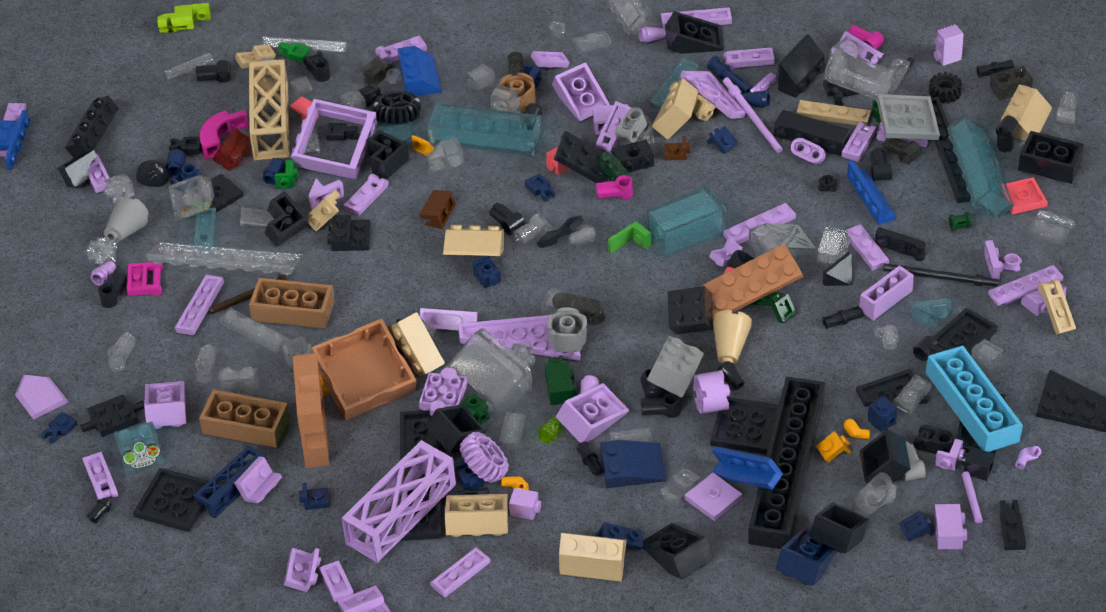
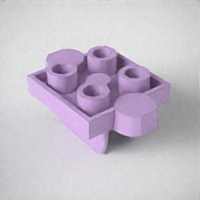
[419,368,468,416]

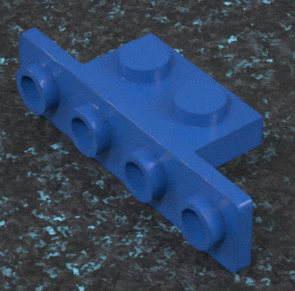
[0,110,31,170]

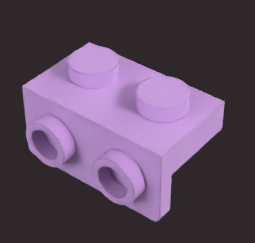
[284,548,321,592]

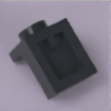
[355,85,381,108]

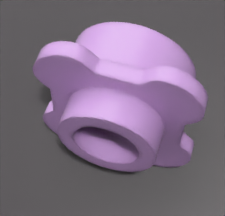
[1003,253,1022,272]

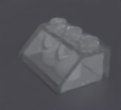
[607,0,662,37]

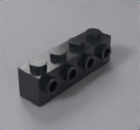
[65,95,119,158]

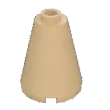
[713,310,752,364]

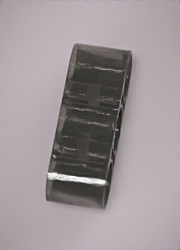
[552,292,606,325]

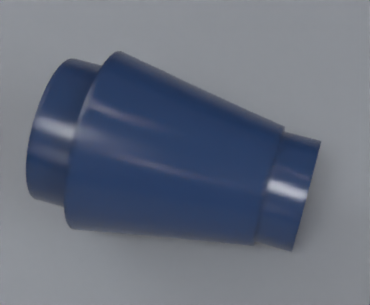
[743,90,770,108]

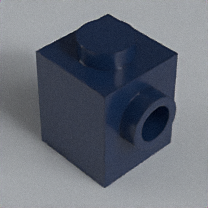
[868,396,897,432]

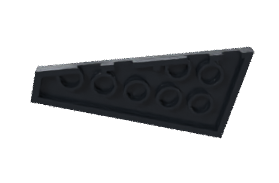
[1036,370,1106,433]

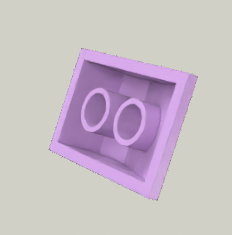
[552,62,611,122]
[144,381,186,429]
[556,383,629,443]

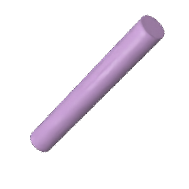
[961,472,983,523]

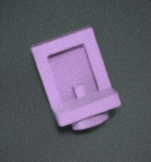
[709,239,742,267]
[935,439,965,471]

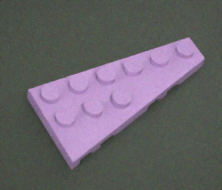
[458,315,581,361]

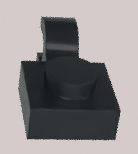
[823,78,845,106]
[326,123,359,140]

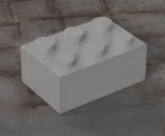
[647,336,704,397]

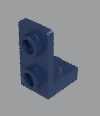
[595,522,643,549]

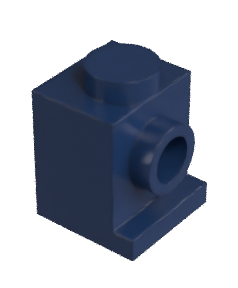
[472,256,501,289]
[455,461,484,490]

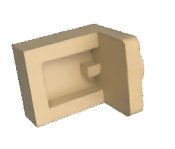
[693,95,716,121]

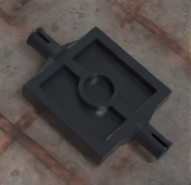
[80,394,144,437]

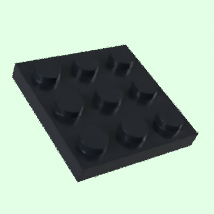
[710,397,779,454]
[133,468,212,532]

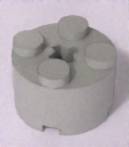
[548,307,587,352]

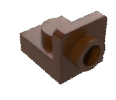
[664,136,690,161]

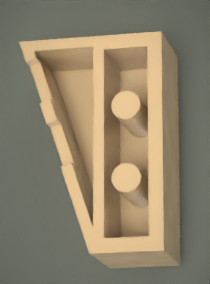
[651,78,699,139]

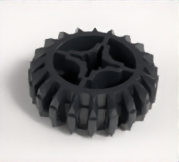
[373,90,421,125]

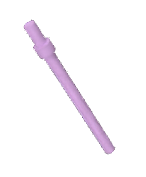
[723,77,783,153]

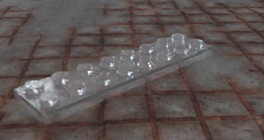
[146,243,302,275]

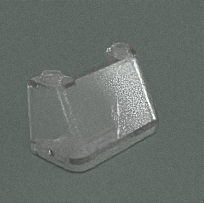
[824,38,910,99]
[445,328,532,416]

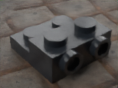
[327,215,371,251]

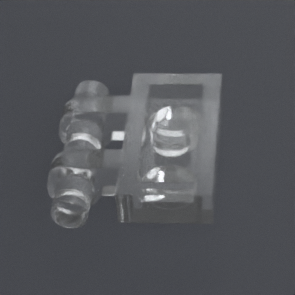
[1027,210,1075,246]

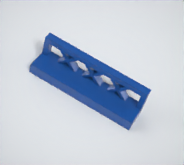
[847,160,896,225]
[712,447,783,490]

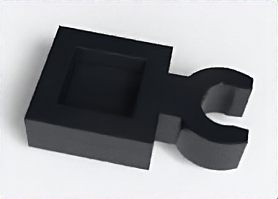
[169,136,201,154]

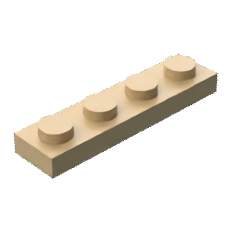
[797,100,871,126]

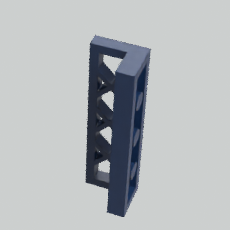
[193,446,268,518]

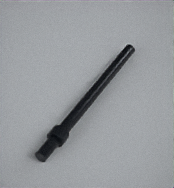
[883,263,999,287]

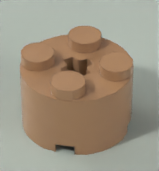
[499,73,536,114]

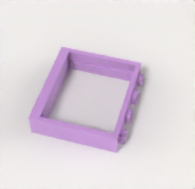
[291,99,377,179]

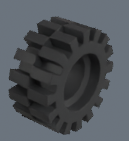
[929,72,962,104]

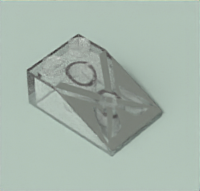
[748,223,816,259]

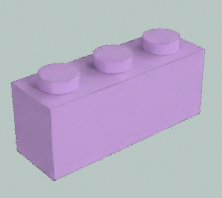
[859,265,914,321]

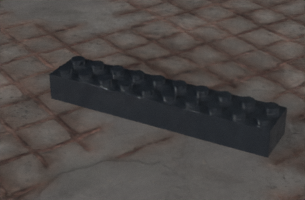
[748,376,825,549]

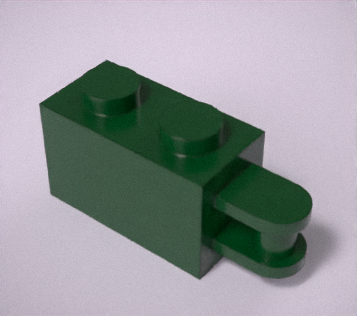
[545,355,577,405]

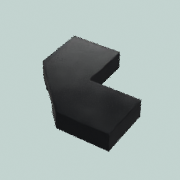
[536,215,584,248]

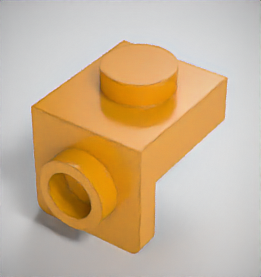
[816,431,852,462]

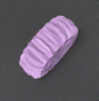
[460,432,509,483]

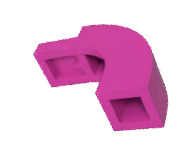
[200,110,249,159]

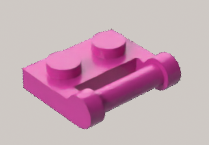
[127,262,163,296]

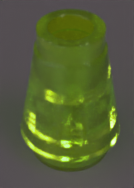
[538,416,562,443]

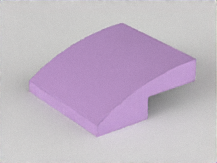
[337,585,391,612]

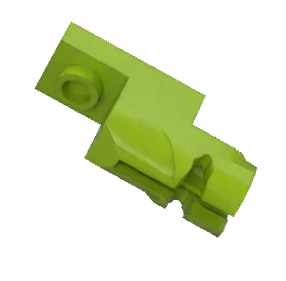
[157,3,211,34]

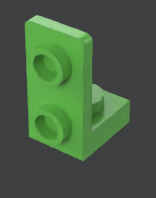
[608,221,651,253]

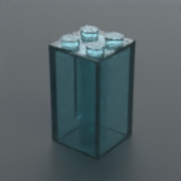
[647,186,726,258]

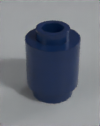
[166,149,186,176]
[262,158,286,185]

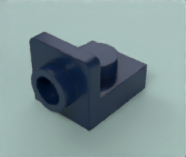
[524,63,542,90]
[299,483,329,510]
[899,511,935,542]

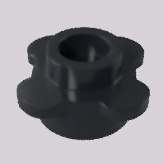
[818,175,837,192]

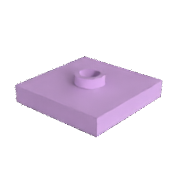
[685,472,743,521]

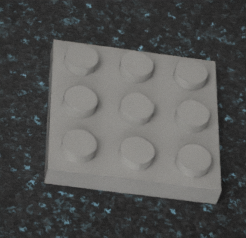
[876,94,940,140]

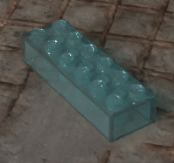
[427,103,542,156]
[947,115,1014,219]

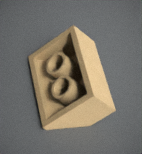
[1001,85,1052,141]
[443,225,504,256]
[445,494,508,537]
[559,533,626,582]

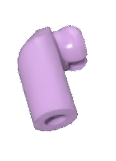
[1015,446,1041,469]

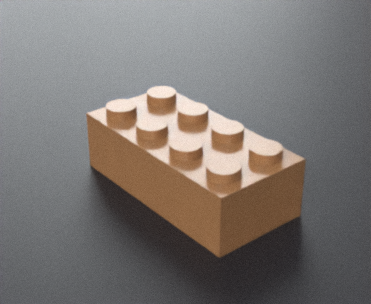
[249,278,335,329]
[199,389,290,448]

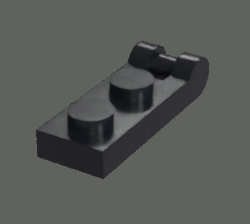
[875,227,926,261]

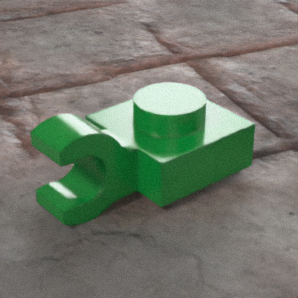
[278,42,310,62]

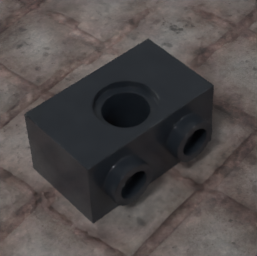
[612,139,654,175]

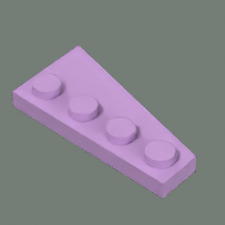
[680,71,746,119]

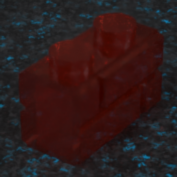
[213,128,251,171]

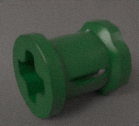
[948,212,972,231]

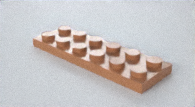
[699,243,803,319]

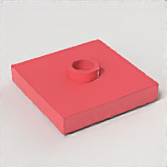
[998,177,1048,215]

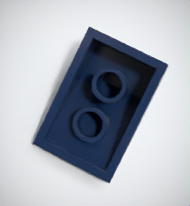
[600,440,666,489]
[775,526,837,586]

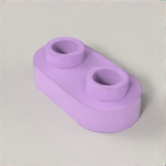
[791,138,826,165]

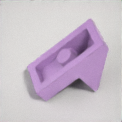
[309,179,344,210]

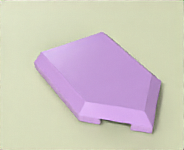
[15,374,68,420]

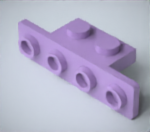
[988,265,1063,305]

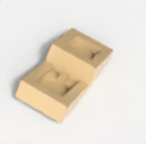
[235,45,276,69]

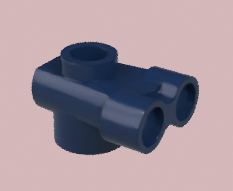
[170,164,201,193]

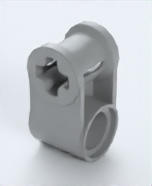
[615,107,647,143]

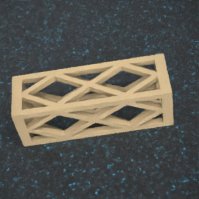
[249,59,290,160]

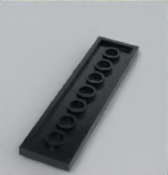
[400,410,441,541]

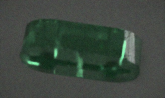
[598,152,628,181]

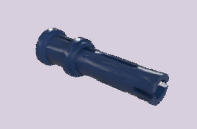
[707,56,753,94]

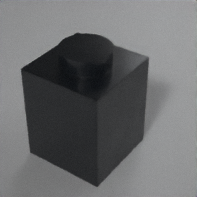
[961,447,995,481]

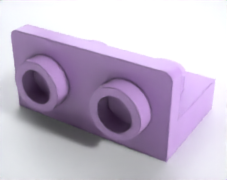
[235,456,282,503]

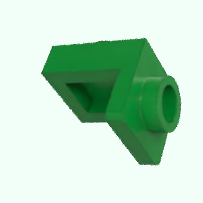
[275,160,298,189]

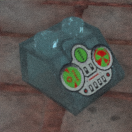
[113,421,165,476]

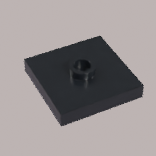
[192,174,244,214]

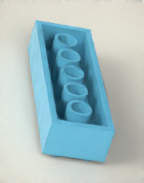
[925,346,1023,452]

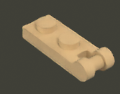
[1038,279,1076,335]

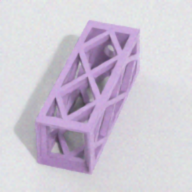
[342,440,456,563]

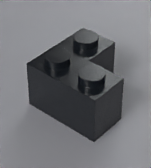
[368,130,409,180]
[265,191,308,247]

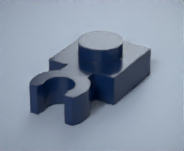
[525,173,555,202]
[42,412,78,444]

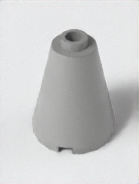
[104,196,148,243]

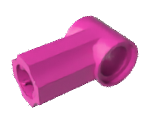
[849,25,884,54]
[596,175,633,200]

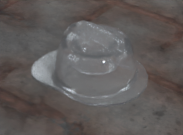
[855,473,898,516]

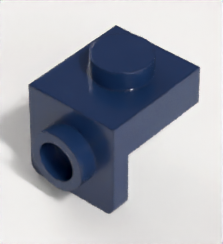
[706,126,738,154]

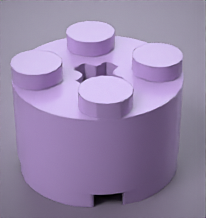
[693,370,730,414]

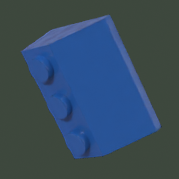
[397,46,442,96]

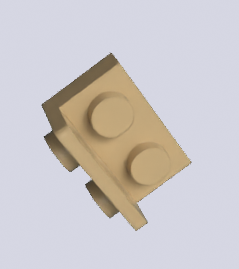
[306,189,340,231]

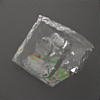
[169,175,214,221]

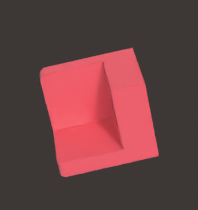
[290,96,319,121]

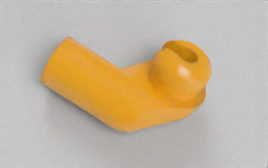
[843,418,870,440]

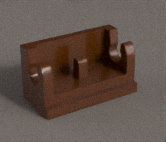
[419,190,456,229]

